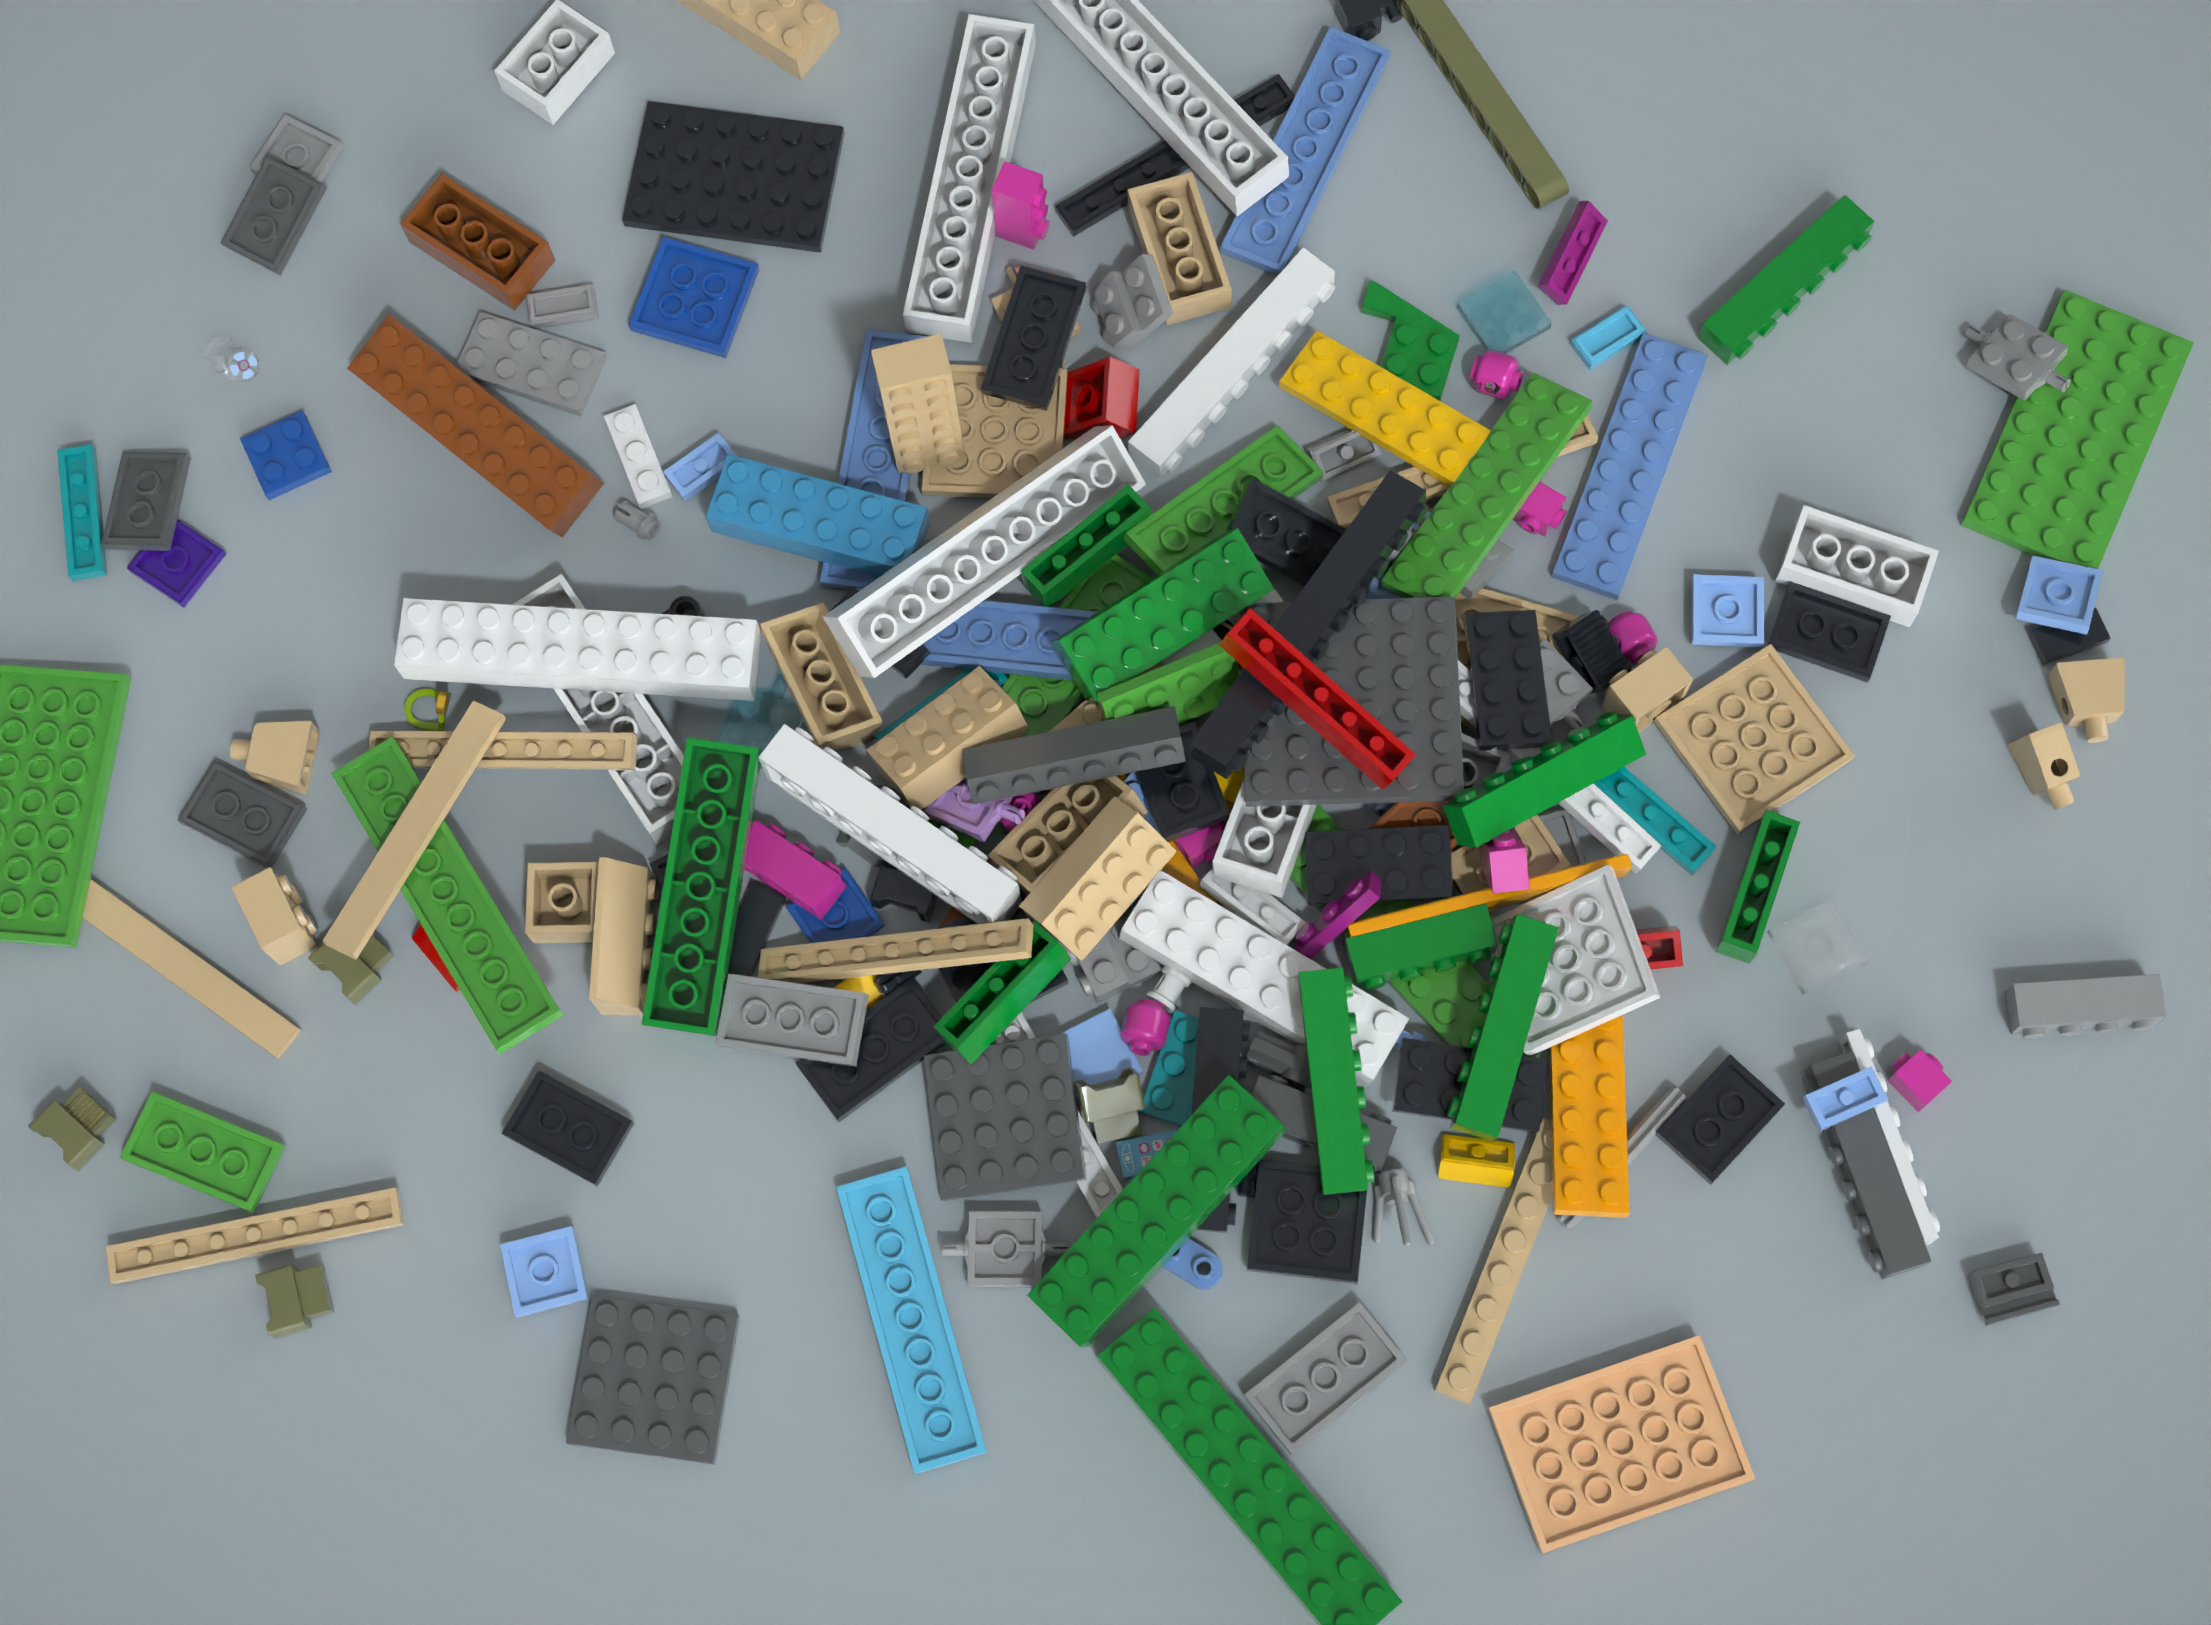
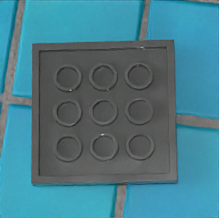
[924,1033,1087,1201]
[566,1295,740,1465]

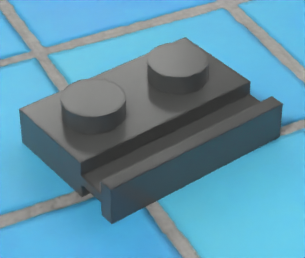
[1968,1252,2060,1326]

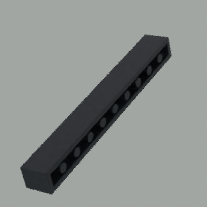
[1189,470,1428,779]

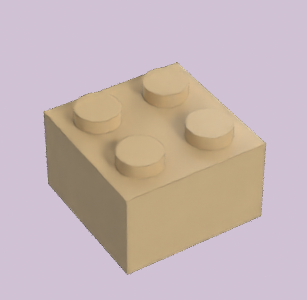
[1601,646,1693,732]
[525,862,599,944]
[231,867,319,966]

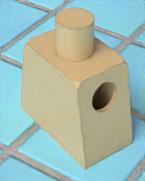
[2048,657,2125,743]
[230,721,320,795]
[2007,722,2080,810]

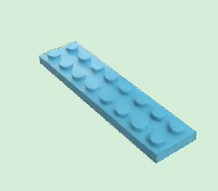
[836,1166,987,1474]

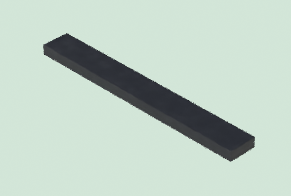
[1055,74,1295,237]

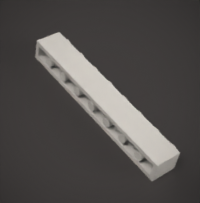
[1128,247,1335,479]

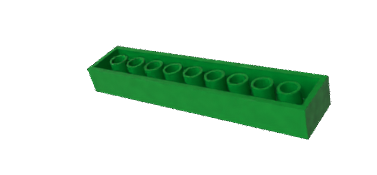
[1097,1307,1403,1625]

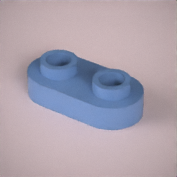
[1162,1238,1222,1290]

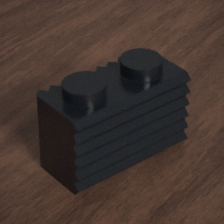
[1552,610,1631,694]

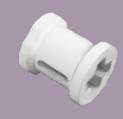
[1145,965,1191,1013]

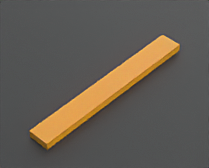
[1346,854,1632,938]

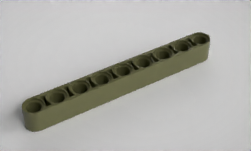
[1395,0,1569,209]

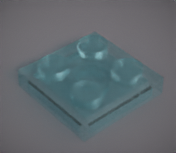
[1456,270,1552,354]

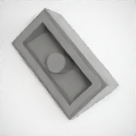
[1304,428,1383,482]

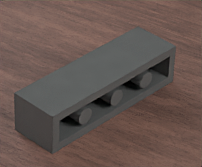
[1252,1074,1397,1174]

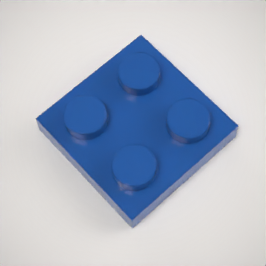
[240,410,332,500]

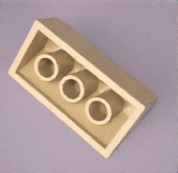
[759,602,883,751]
[589,857,658,1016]

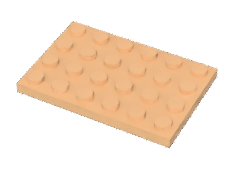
[1488,1335,1756,1554]

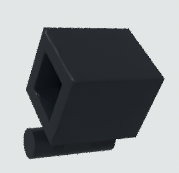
[1335,0,1403,41]

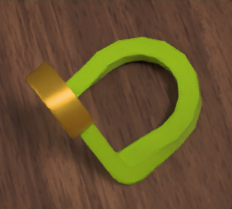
[404,689,451,731]

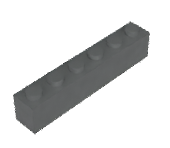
[963,706,1186,804]
[1803,1051,1932,1280]

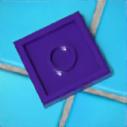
[127,520,226,608]

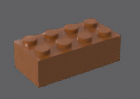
[400,173,555,311]

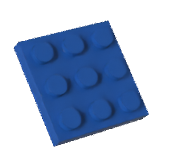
[629,237,760,358]

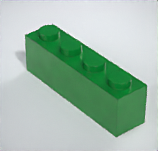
[1021,484,1152,607]
[1715,810,1800,964]
[1344,904,1498,990]
[934,921,1071,1064]

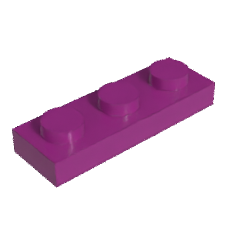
[1538,201,1608,305]
[1295,871,1382,959]

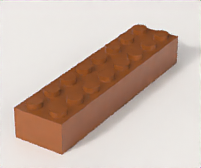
[347,314,604,537]

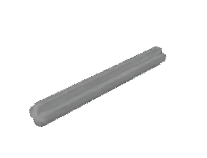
[1557,1086,1687,1230]

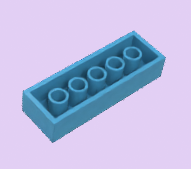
[706,454,930,577]

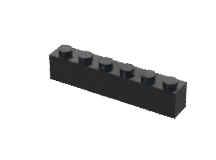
[1191,1007,1250,1233]

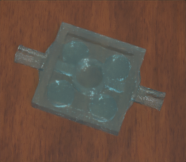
[716,674,804,769]

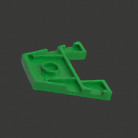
[1361,280,1460,401]

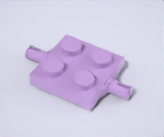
[923,777,1025,842]

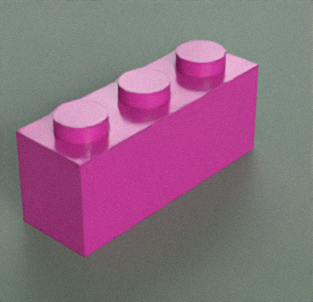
[991,161,1050,250]
[744,820,847,920]

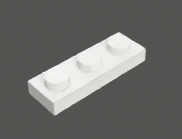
[604,404,673,509]
[1199,868,1306,946]

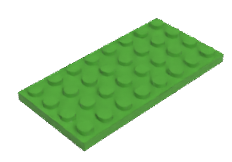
[1961,290,2194,569]
[0,665,131,948]

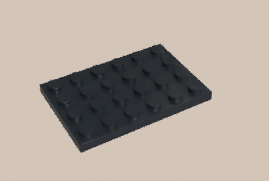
[622,101,845,253]

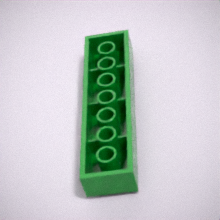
[641,737,763,1036]
[1027,1075,1289,1347]

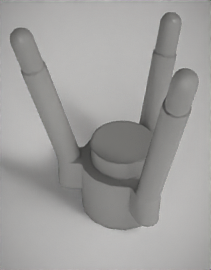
[1373,1169,1434,1247]

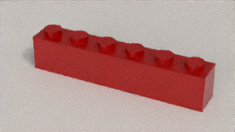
[1219,608,1416,790]

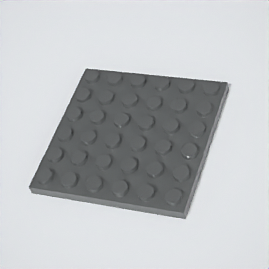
[1241,596,1464,807]

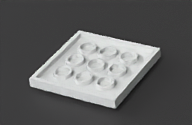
[1491,865,1661,1056]

